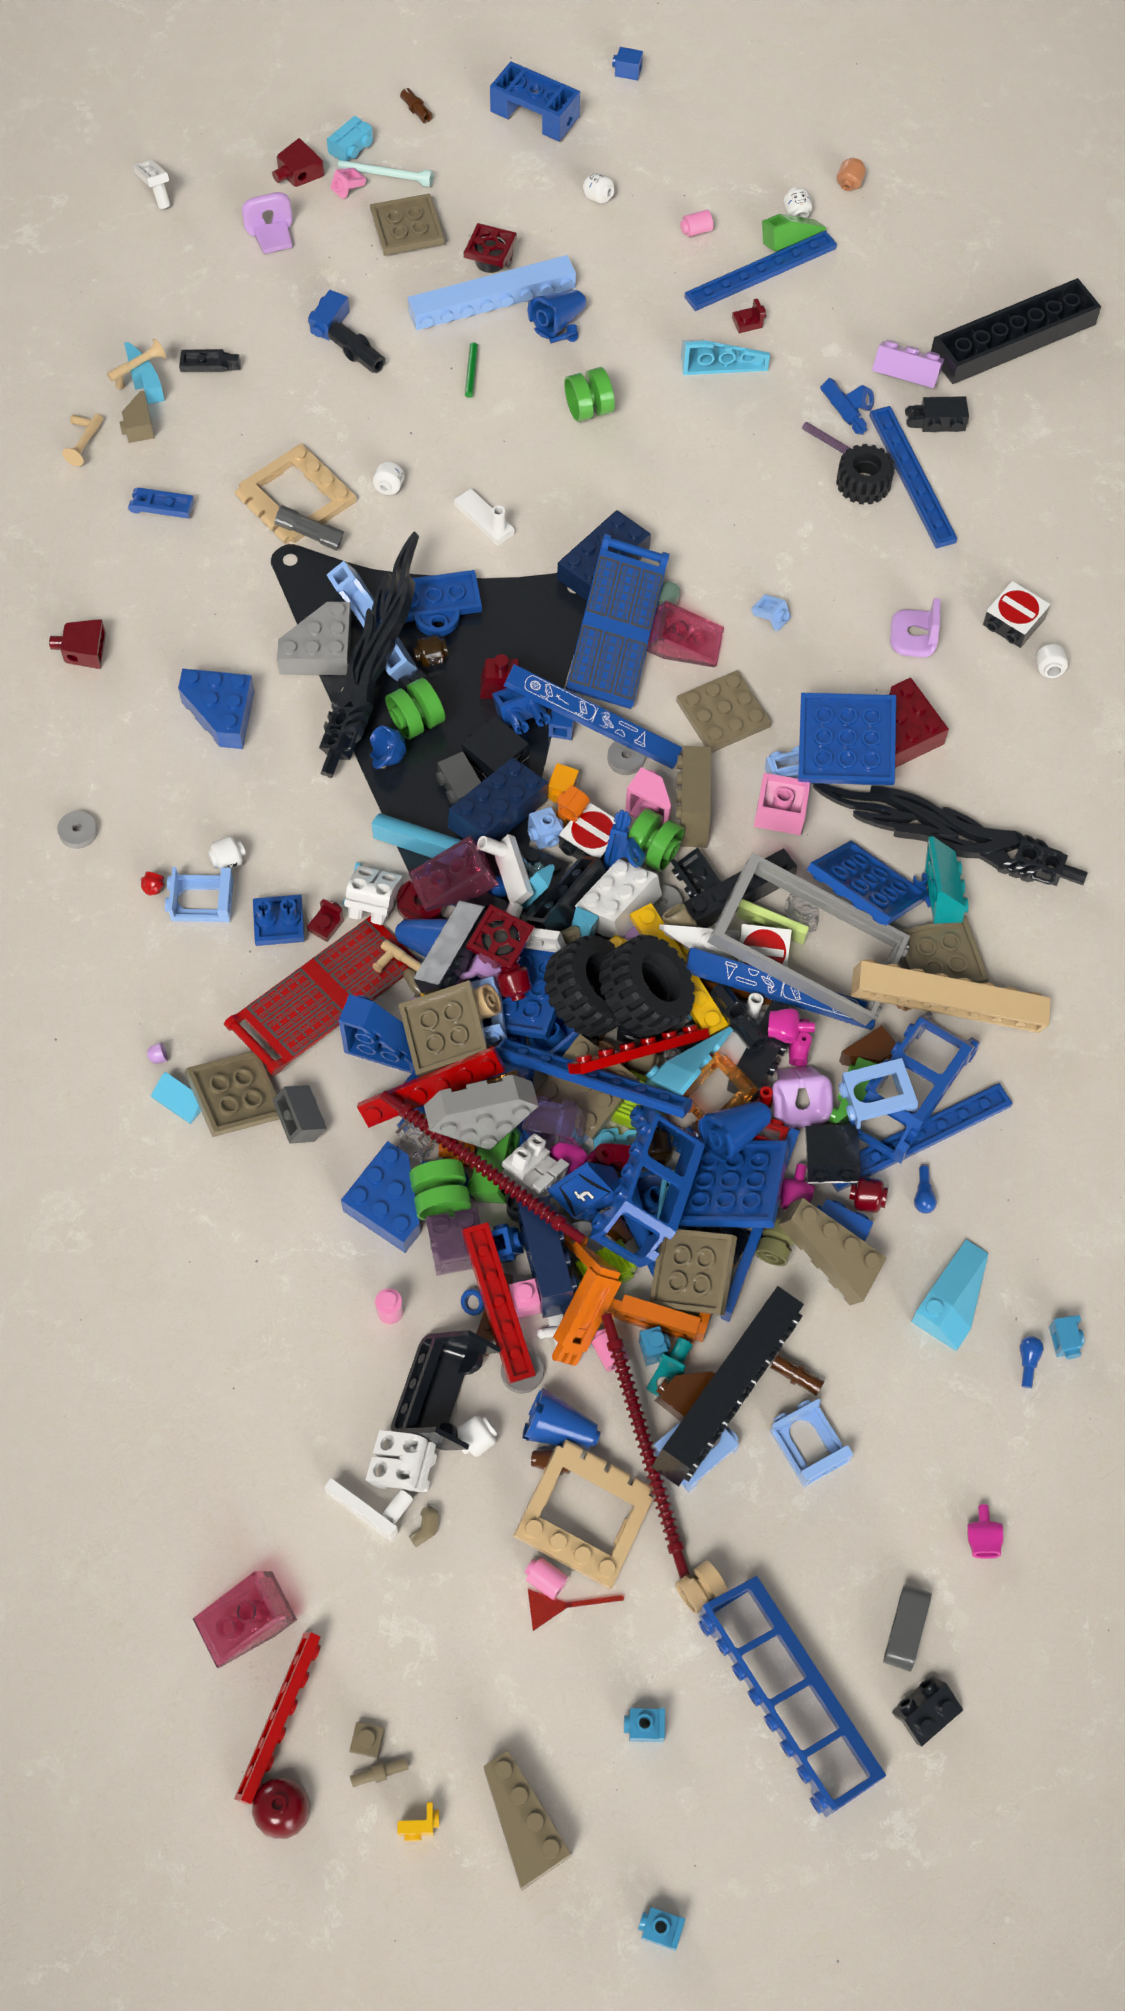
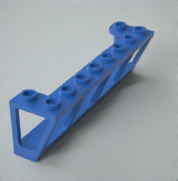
[698,1576,886,1817]

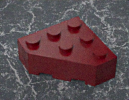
[889,677,949,768]

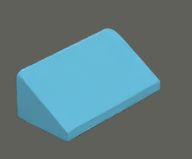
[521,864,555,909]
[572,906,599,937]
[151,1072,201,1124]

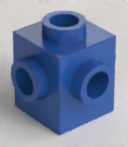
[491,1224,524,1263]

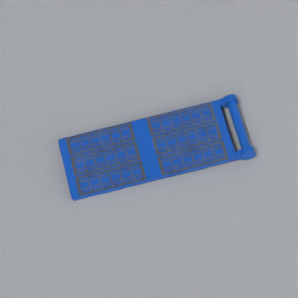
[566,534,670,709]

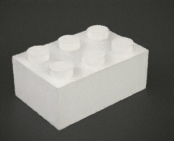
[575,859,662,938]

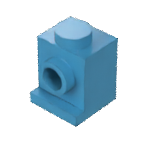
[1049,1315,1084,1359]
[638,1326,671,1366]
[624,1708,665,1742]
[638,1907,685,1951]

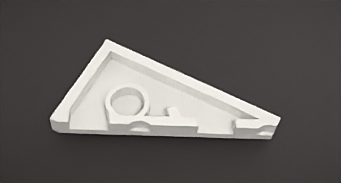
[659,924,739,961]

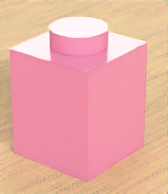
[509,1279,541,1318]

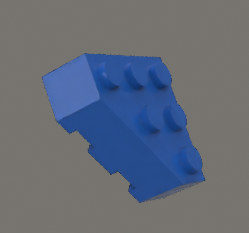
[178,668,255,749]
[339,994,415,1074]
[341,1141,421,1253]

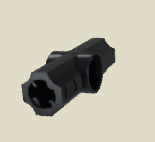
[328,322,386,374]
[709,984,768,1052]

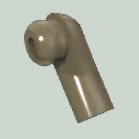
[403,969,421,997]
[409,1506,439,1547]

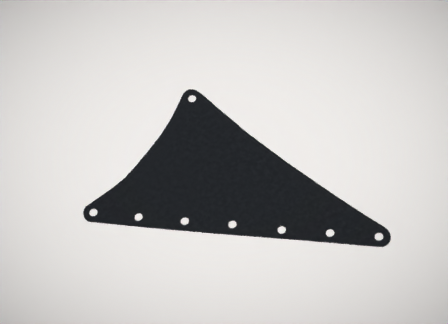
[271,544,587,982]

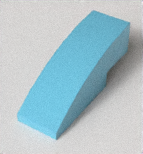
[124,342,165,404]

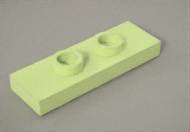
[737,899,809,945]

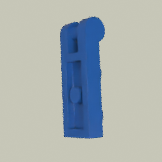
[128,488,194,519]

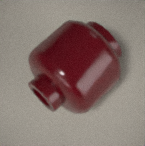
[496,962,532,1001]
[849,1177,888,1213]

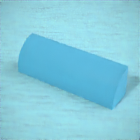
[372,813,471,867]

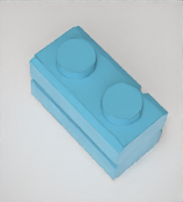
[327,116,373,161]

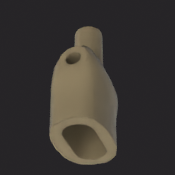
[662,903,697,941]

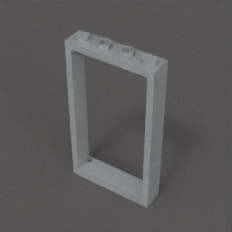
[707,853,910,1026]

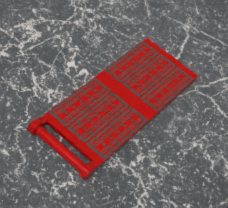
[224,916,419,1076]

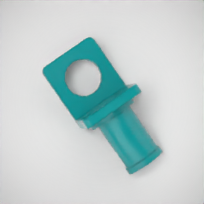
[647,1338,693,1396]

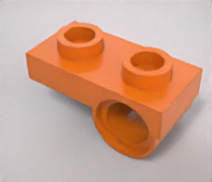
[556,785,590,828]

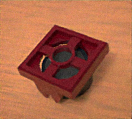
[463,223,517,273]
[466,904,535,971]

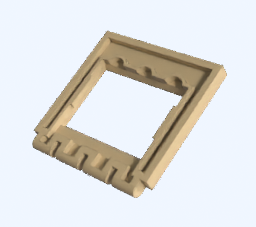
[235,443,357,544]
[513,1439,653,1589]

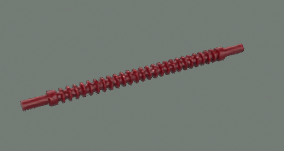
[380,1090,587,1245]
[601,1313,690,1579]

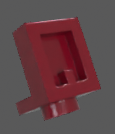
[732,298,766,333]
[307,898,344,943]

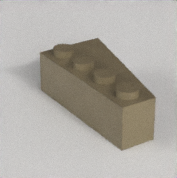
[676,746,711,848]
[778,1198,887,1305]
[483,1750,571,1891]

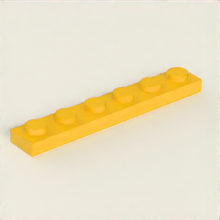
[629,903,729,1039]

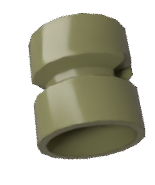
[755,1218,794,1266]

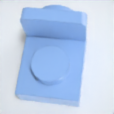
[751,594,791,631]

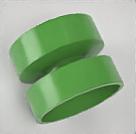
[564,367,615,422]
[385,677,445,740]
[628,808,685,872]
[409,1159,471,1220]

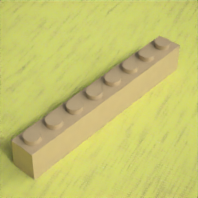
[851,959,1051,1033]

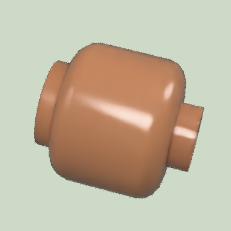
[836,158,866,191]

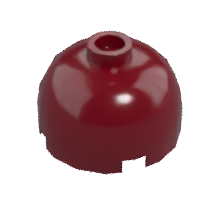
[252,1777,310,1839]

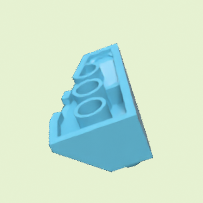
[681,340,770,375]
[644,1027,733,1096]
[911,1239,989,1351]

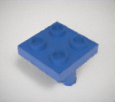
[253,895,305,946]

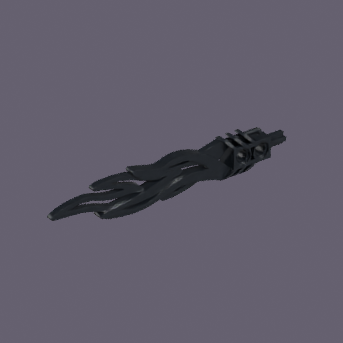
[319,531,419,778]
[813,783,1088,886]

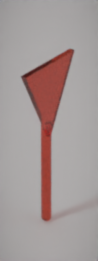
[528,1589,624,1631]

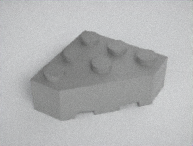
[277,602,352,675]
[424,1075,539,1150]

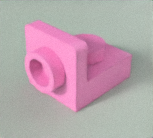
[331,168,366,199]

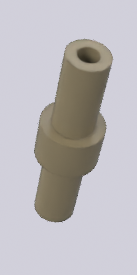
[350,1758,409,1787]

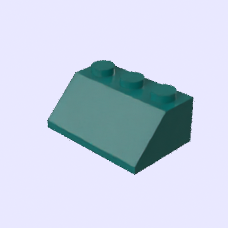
[925,836,968,924]

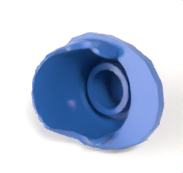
[370,725,406,769]

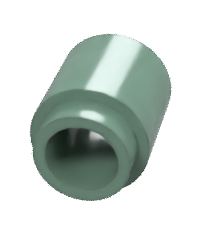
[656,581,680,616]

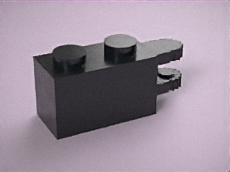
[905,396,969,432]

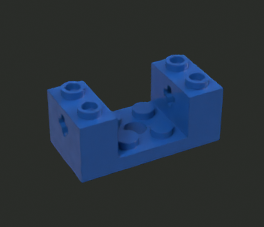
[490,61,580,142]

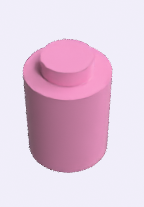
[680,209,713,237]
[375,1288,404,1324]
[591,1329,630,1372]
[524,1557,569,1600]

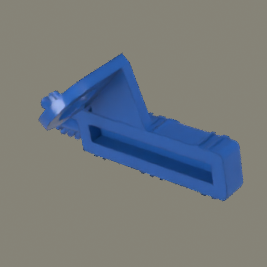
[820,378,874,435]
[603,810,646,872]

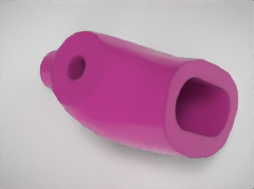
[768,1009,815,1043]
[789,1018,812,1067]
[549,1138,587,1175]
[780,1164,815,1210]
[967,1504,1003,1559]

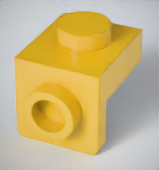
[397,1802,439,1842]

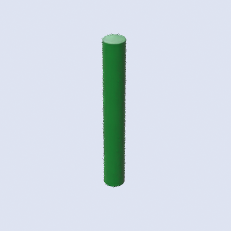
[464,342,478,398]

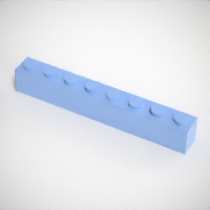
[408,255,576,330]

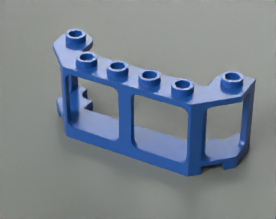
[848,1012,980,1164]
[590,1105,705,1268]

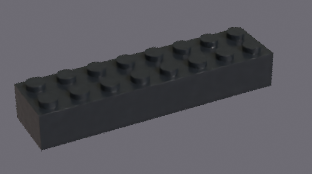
[931,278,1101,384]
[652,1286,804,1487]

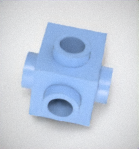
[528,807,564,850]

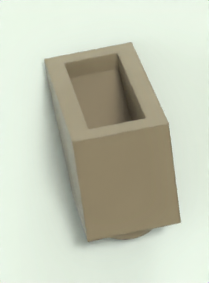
[119,391,154,443]

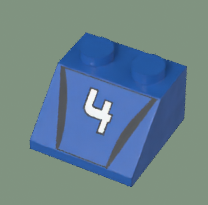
[547,1162,620,1221]

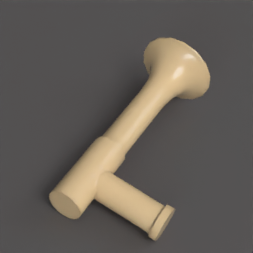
[107,338,166,389]
[62,414,103,466]
[372,939,422,973]

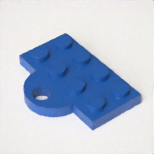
[398,570,482,637]

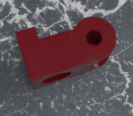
[587,1143,631,1177]

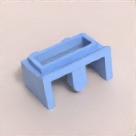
[765,746,799,779]

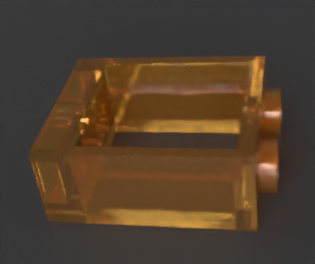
[682,1051,759,1125]

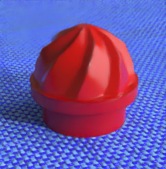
[141,871,165,896]

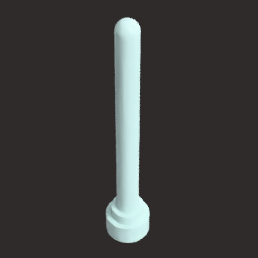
[337,160,434,188]

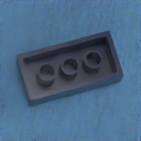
[557,510,651,601]
[448,757,549,853]
[518,1196,577,1318]

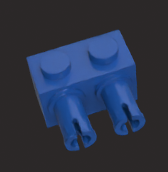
[492,688,551,735]

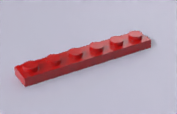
[567,1024,710,1074]
[357,1046,506,1128]
[461,1222,536,1384]
[234,1632,321,1804]

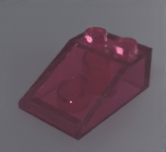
[646,600,724,668]
[408,835,499,911]
[193,1571,297,1668]

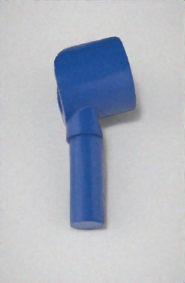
[549,324,578,344]
[913,873,931,908]

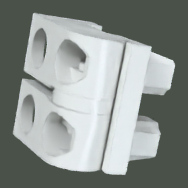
[344,866,403,925]
[501,1134,570,1198]
[366,1430,437,1492]

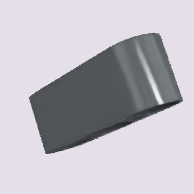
[883,1584,932,1672]

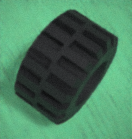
[836,444,895,505]

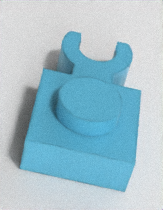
[593,1128,636,1149]

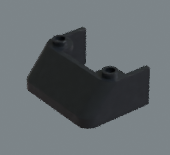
[391,1330,501,1450]

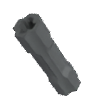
[274,505,344,551]

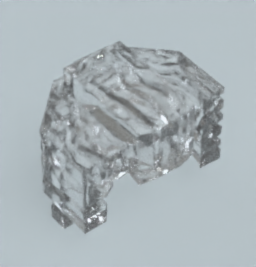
[784,894,819,932]
[395,1112,438,1163]

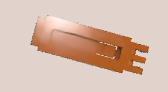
[552,1233,622,1366]
[606,1264,734,1344]

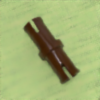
[400,88,433,123]
[770,1353,825,1396]

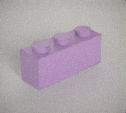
[872,340,944,388]

